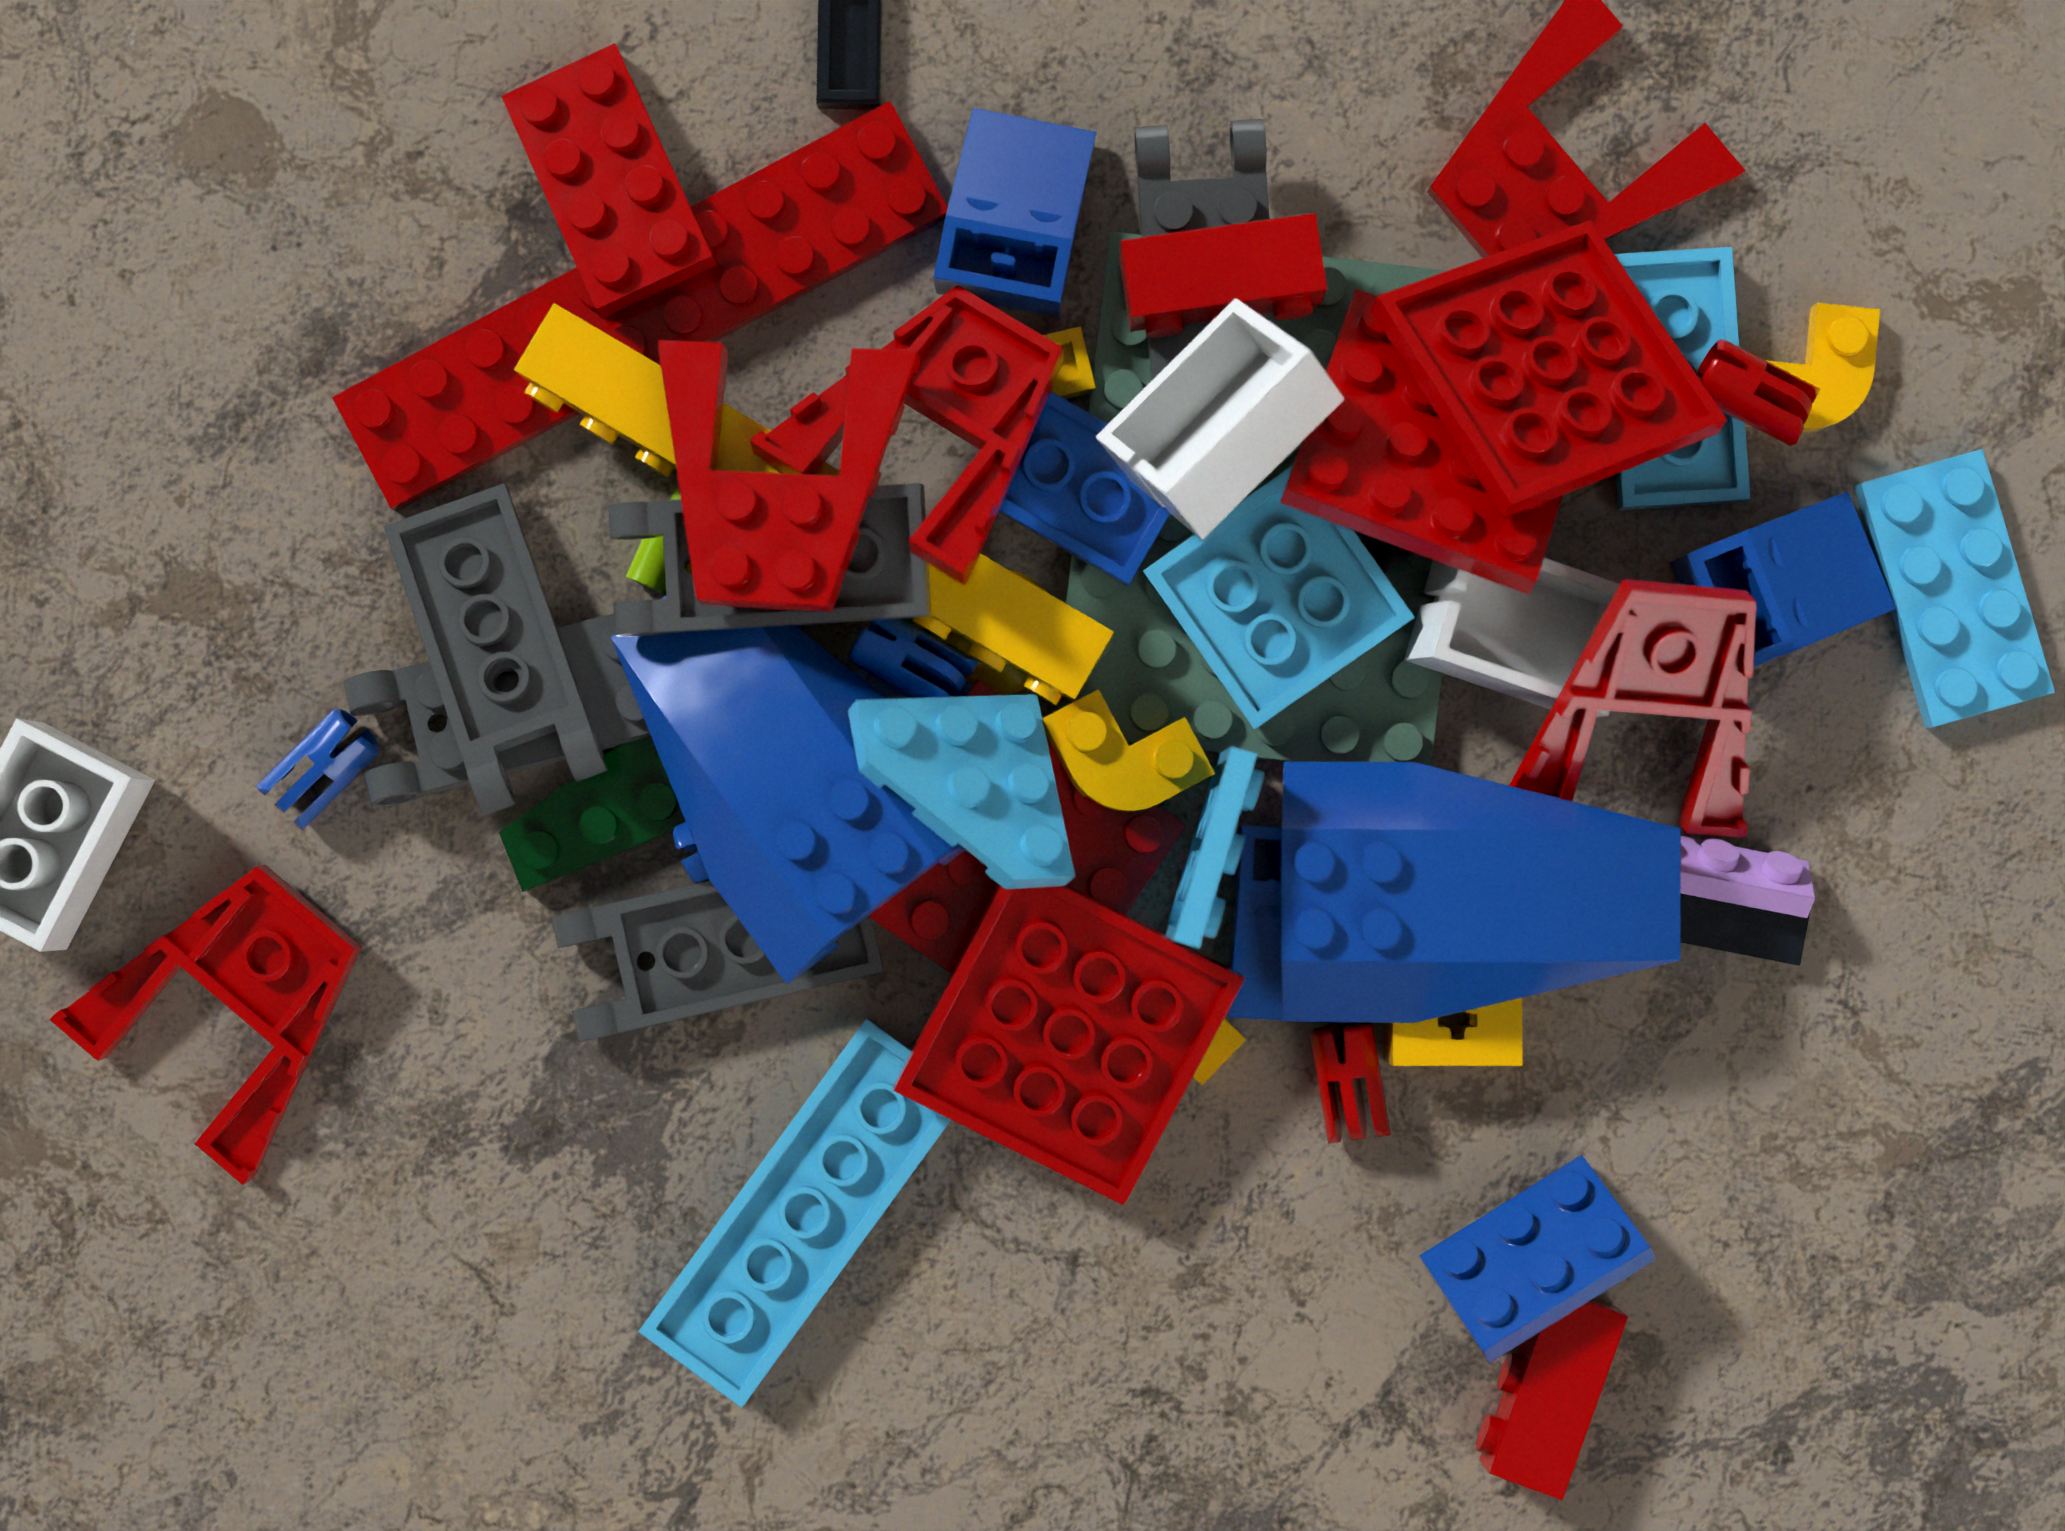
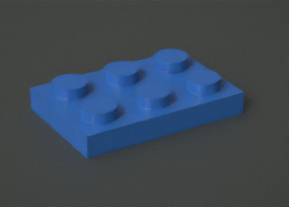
[998,391,1171,587]
[1419,1155,1656,1363]

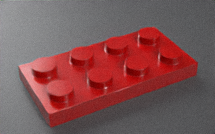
[501,43,717,319]

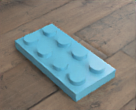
[1614,247,1751,511]
[1854,449,2055,728]

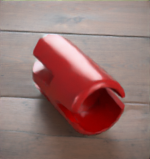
[1697,339,1820,446]
[1310,1022,1391,1144]

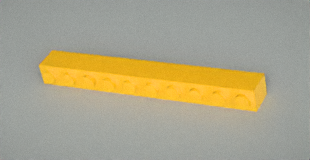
[514,303,1114,706]

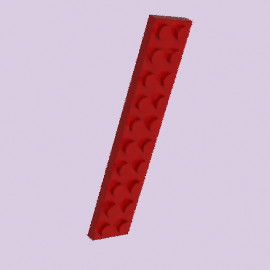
[332,101,948,511]

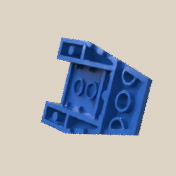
[611,596,966,984]
[1281,762,1681,1023]

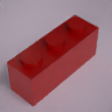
[1119,213,1327,338]
[1476,1298,1629,1501]

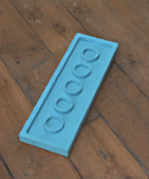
[638,1017,951,1408]

